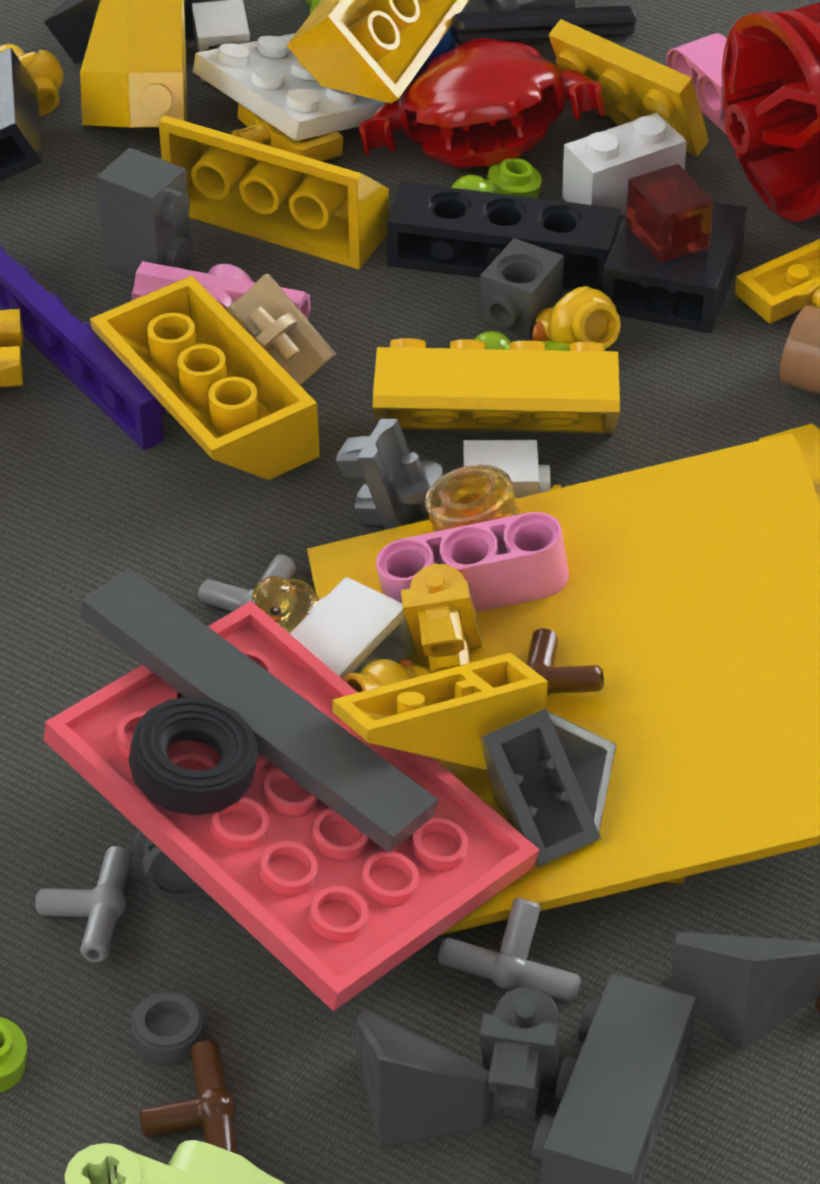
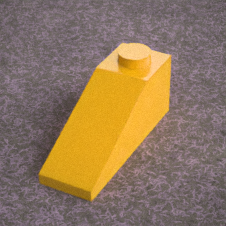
[332,652,548,770]

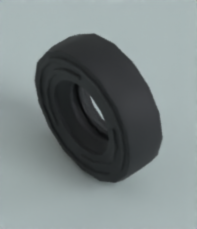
[129,697,258,815]

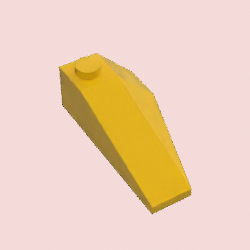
[80,0,188,128]

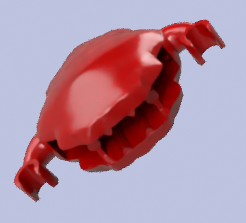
[359,38,606,168]

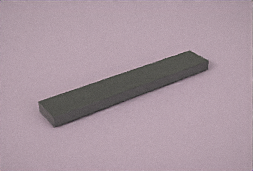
[80,568,439,853]

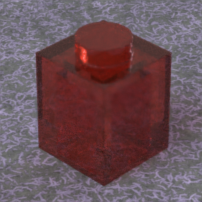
[626,164,713,263]

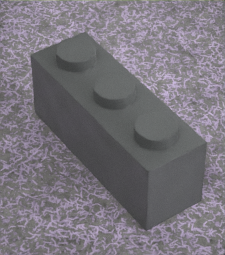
[532,973,696,1184]

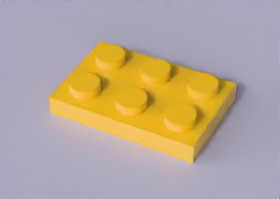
[549,19,709,157]

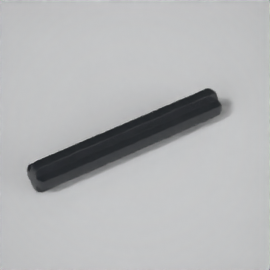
[450,6,637,44]

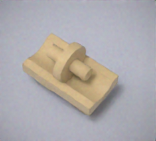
[225,274,337,386]

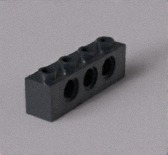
[387,182,621,292]

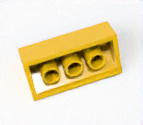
[286,0,469,103]
[158,115,389,270]
[90,275,320,480]
[373,338,620,434]

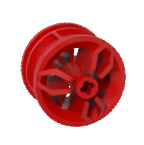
[721,2,820,222]

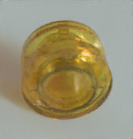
[425,465,521,532]

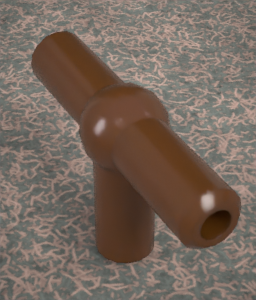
[526,628,604,696]
[139,1040,238,1154]

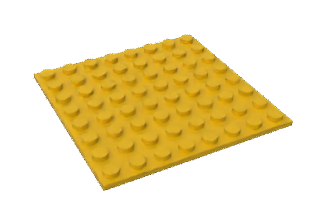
[307,432,820,935]

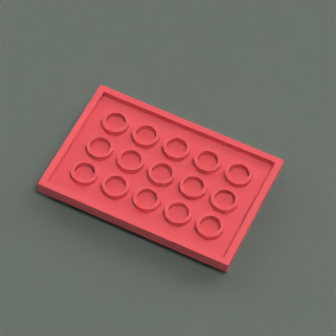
[43,601,540,1011]

